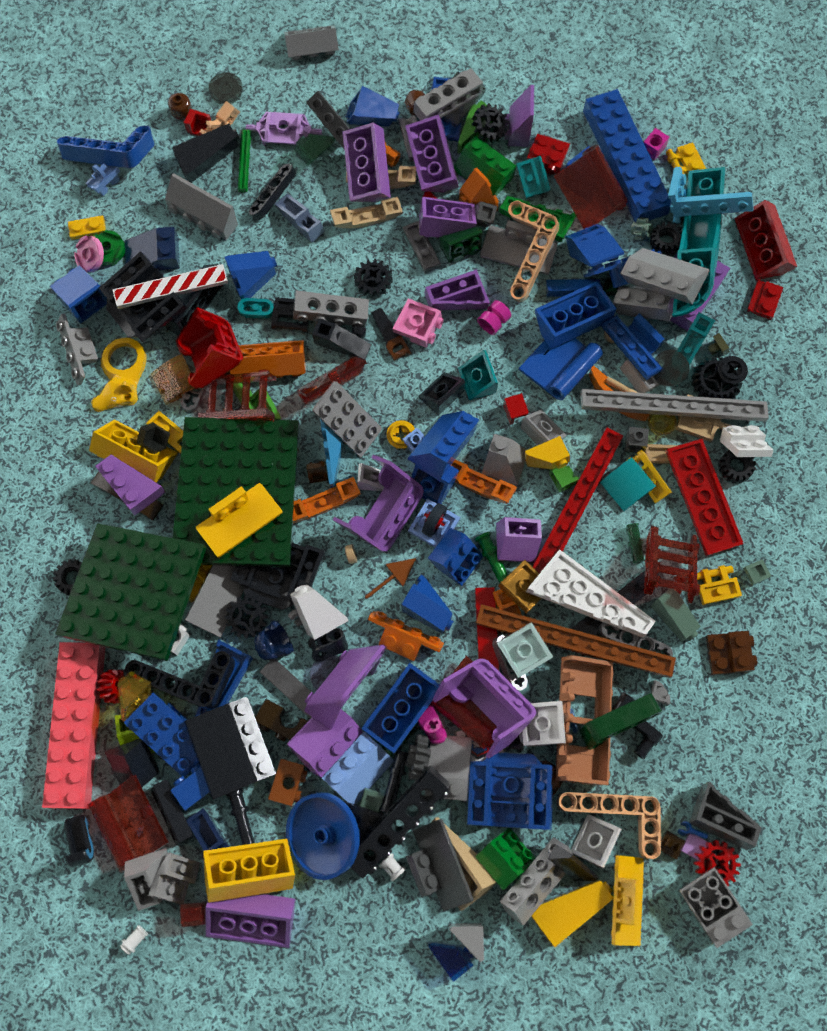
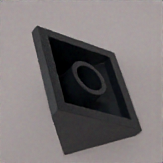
[418,372,465,416]
[105,738,160,790]

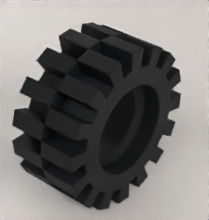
[650,221,683,256]
[718,450,756,484]
[53,559,82,595]

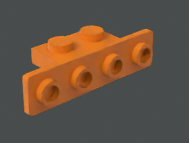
[368,611,444,661]

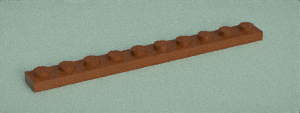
[476,604,676,678]

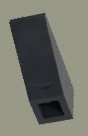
[312,319,371,361]

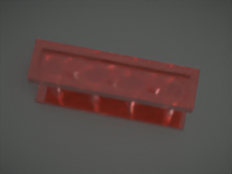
[198,369,277,421]
[644,526,700,603]

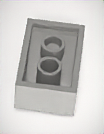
[425,735,472,801]

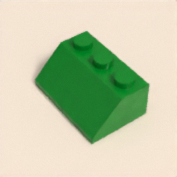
[454,136,516,196]

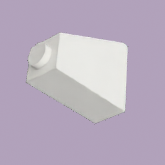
[290,585,348,640]

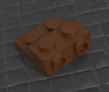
[706,631,758,675]

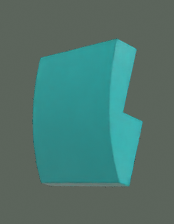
[600,457,656,511]

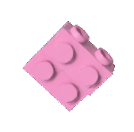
[392,299,443,348]

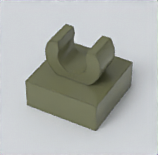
[708,333,730,356]

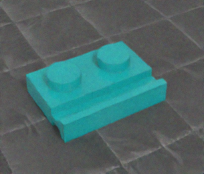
[516,155,551,199]

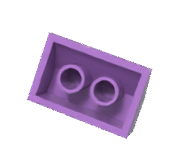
[287,709,363,778]

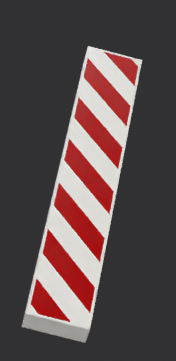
[113,264,228,309]

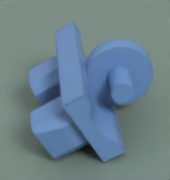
[85,164,120,196]

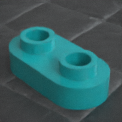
[237,298,274,319]

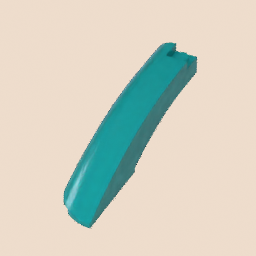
[672,167,726,317]

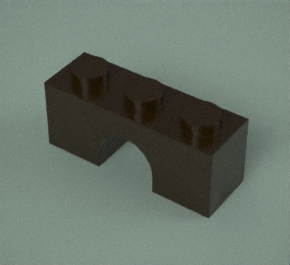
[255,699,308,742]

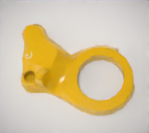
[91,338,147,412]

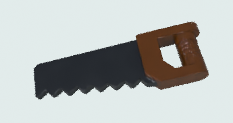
[371,308,411,361]

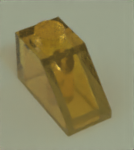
[117,671,151,721]

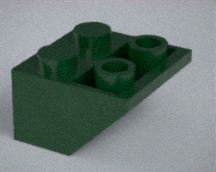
[440,226,483,263]

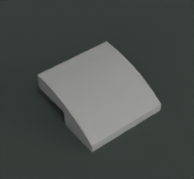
[148,853,200,905]

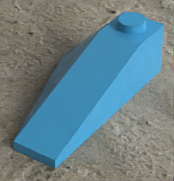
[320,419,344,489]

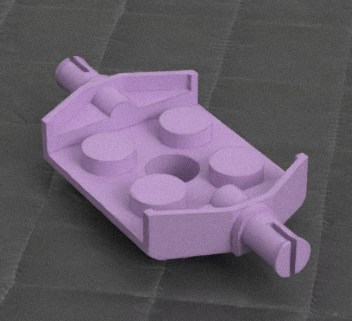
[246,112,322,148]

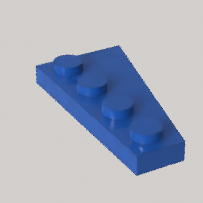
[196,639,253,716]

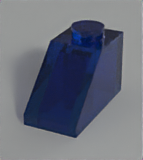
[427,941,474,982]

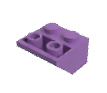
[496,517,542,563]

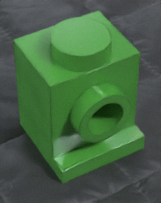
[549,466,579,493]

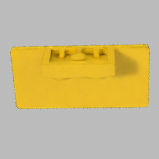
[196,483,283,558]
[611,855,644,946]

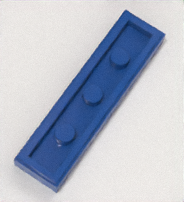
[601,315,662,380]

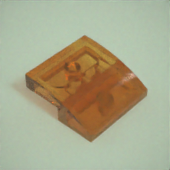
[151,354,194,405]

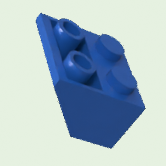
[428,528,483,586]

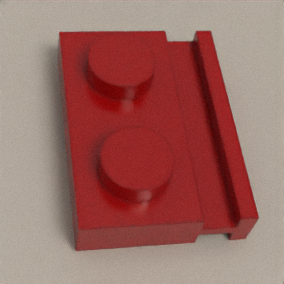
[747,279,784,320]

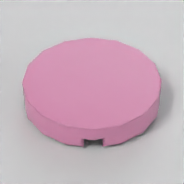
[74,236,104,273]

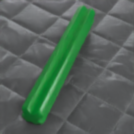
[238,129,251,193]

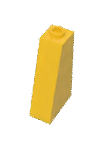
[531,880,614,947]

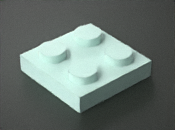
[497,622,553,678]

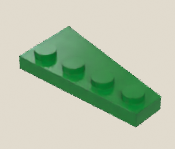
[499,196,578,243]

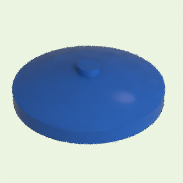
[286,792,360,880]

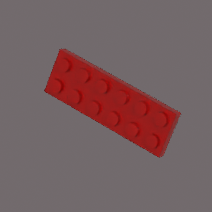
[665,439,744,556]

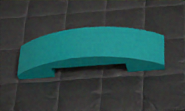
[661,312,715,386]

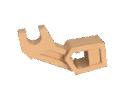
[200,101,240,134]

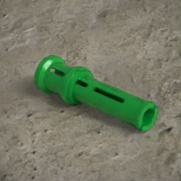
[475,532,508,584]

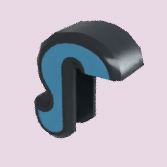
[64,814,94,868]

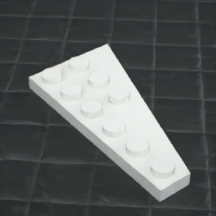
[526,549,656,638]

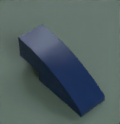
[186,808,230,851]

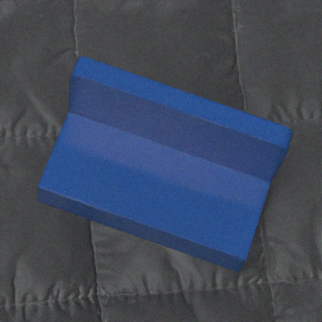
[628,313,665,354]

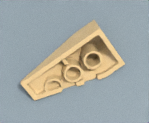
[431,817,496,911]

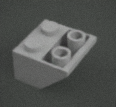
[124,848,168,911]

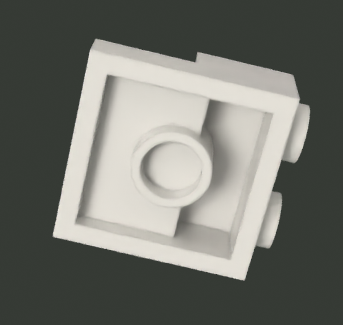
[720,425,773,457]
[519,701,566,747]

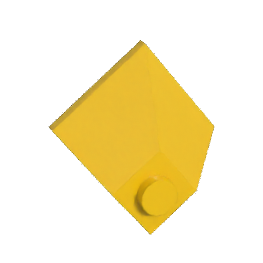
[525,436,570,469]

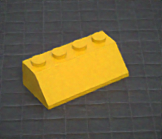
[89,419,178,482]
[203,839,295,903]

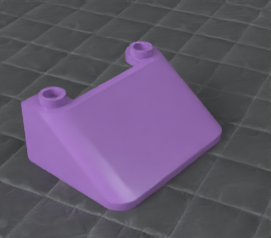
[304,645,386,729]

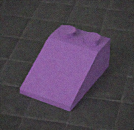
[505,85,534,147]
[419,197,476,237]

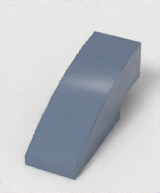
[274,193,325,242]

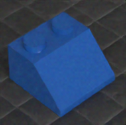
[411,465,459,504]

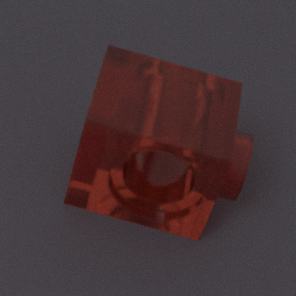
[180,901,206,927]

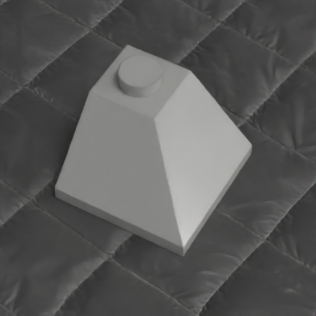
[482,434,526,486]

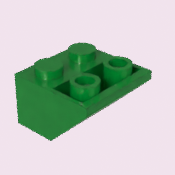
[475,828,536,890]

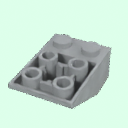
[679,867,753,948]

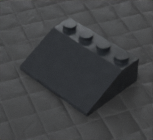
[184,697,276,800]

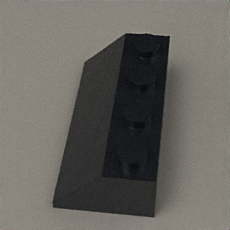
[165,264,224,336]

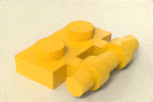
[666,142,706,175]
[694,565,742,605]

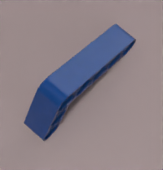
[57,126,155,168]

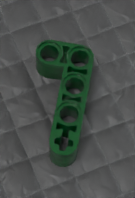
[579,693,662,750]

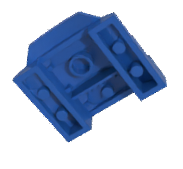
[467,753,552,830]

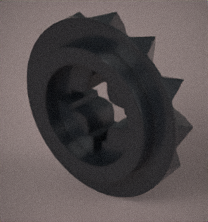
[717,356,748,385]

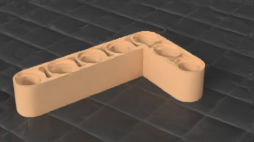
[508,201,559,302]
[556,792,661,859]

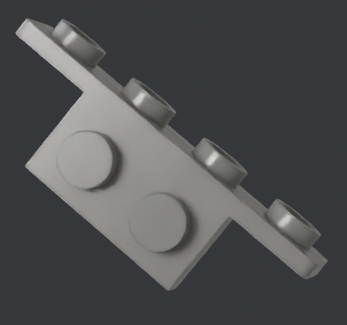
[56,314,98,385]

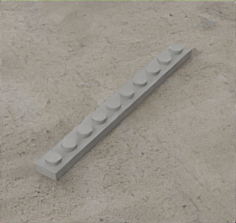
[581,389,769,422]

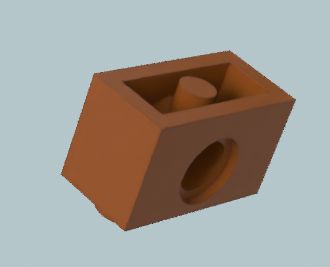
[268,759,308,807]

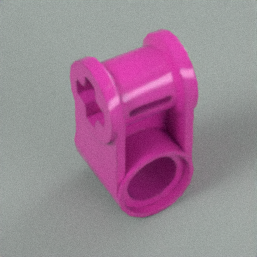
[417,705,447,744]

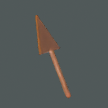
[365,558,416,599]

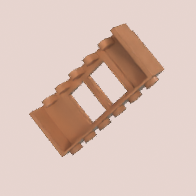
[555,655,614,785]

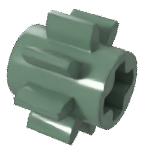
[631,218,653,241]

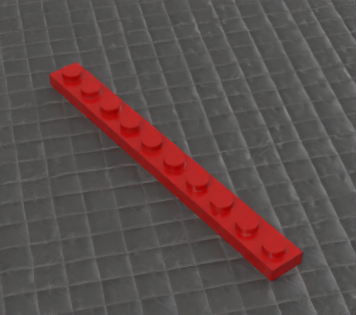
[533,427,624,574]

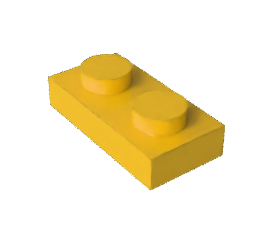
[68,215,106,240]

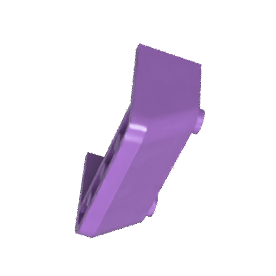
[333,455,423,551]
[433,659,536,759]

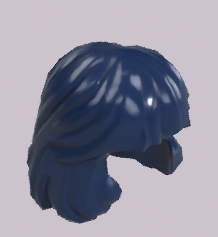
[254,621,294,660]

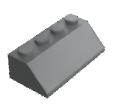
[165,173,238,241]
[621,248,710,304]

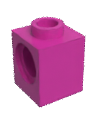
[643,128,670,161]

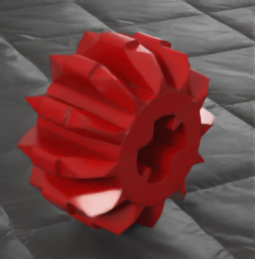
[96,669,131,704]

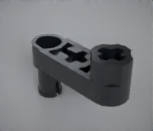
[611,692,663,760]

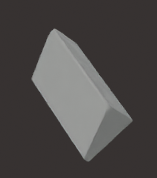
[620,360,659,393]

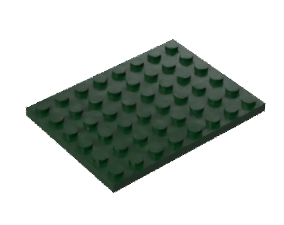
[172,417,299,567]

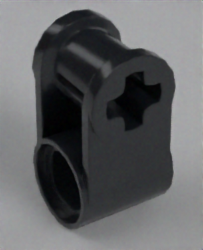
[308,628,348,662]

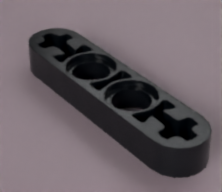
[249,163,296,221]

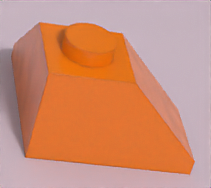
[459,168,499,212]

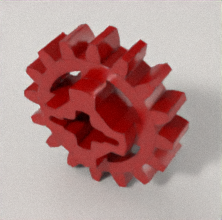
[693,840,741,886]

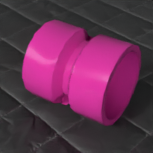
[477,300,512,335]

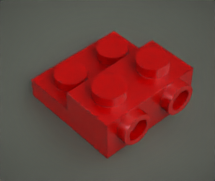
[527,133,570,175]

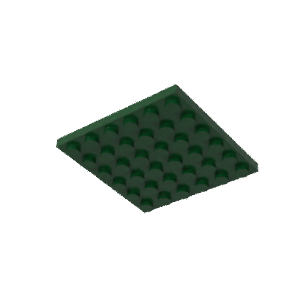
[55,523,207,661]

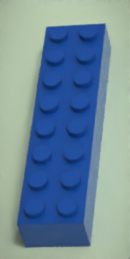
[583,89,671,221]

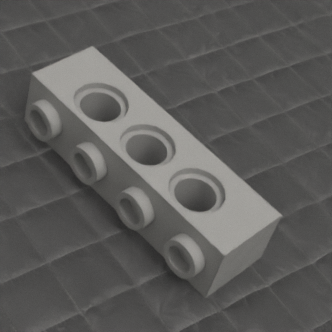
[414,68,483,121]
[293,290,369,327]
[500,837,573,926]

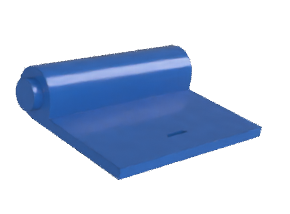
[518,338,603,400]

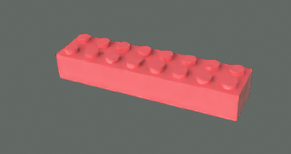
[42,642,106,809]

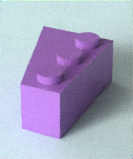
[424,269,490,310]
[95,455,166,516]

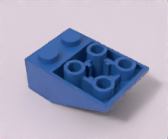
[565,224,625,268]

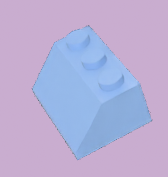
[322,732,394,804]

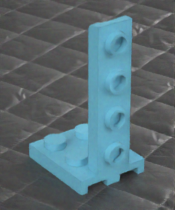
[668,167,754,224]

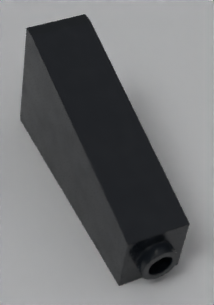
[172,123,239,183]

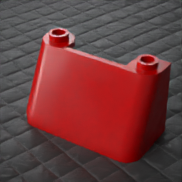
[175,307,243,389]

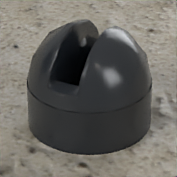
[352,327,366,339]

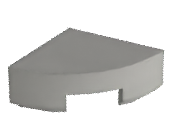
[651,680,670,705]

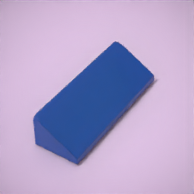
[546,279,602,297]

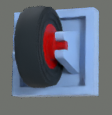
[408,499,460,548]

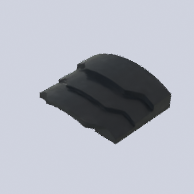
[99,251,188,343]
[230,543,325,610]

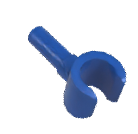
[678,821,709,839]

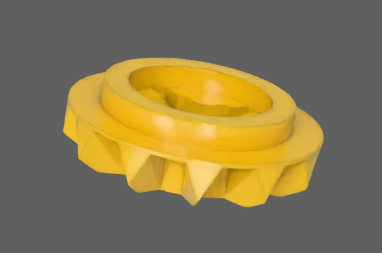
[387,420,415,450]

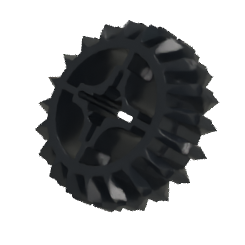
[691,356,742,399]

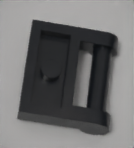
[271,297,311,333]

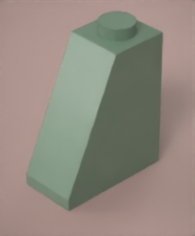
[650,586,701,642]

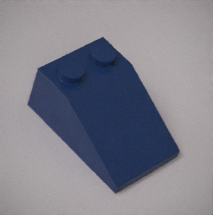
[125,226,180,270]

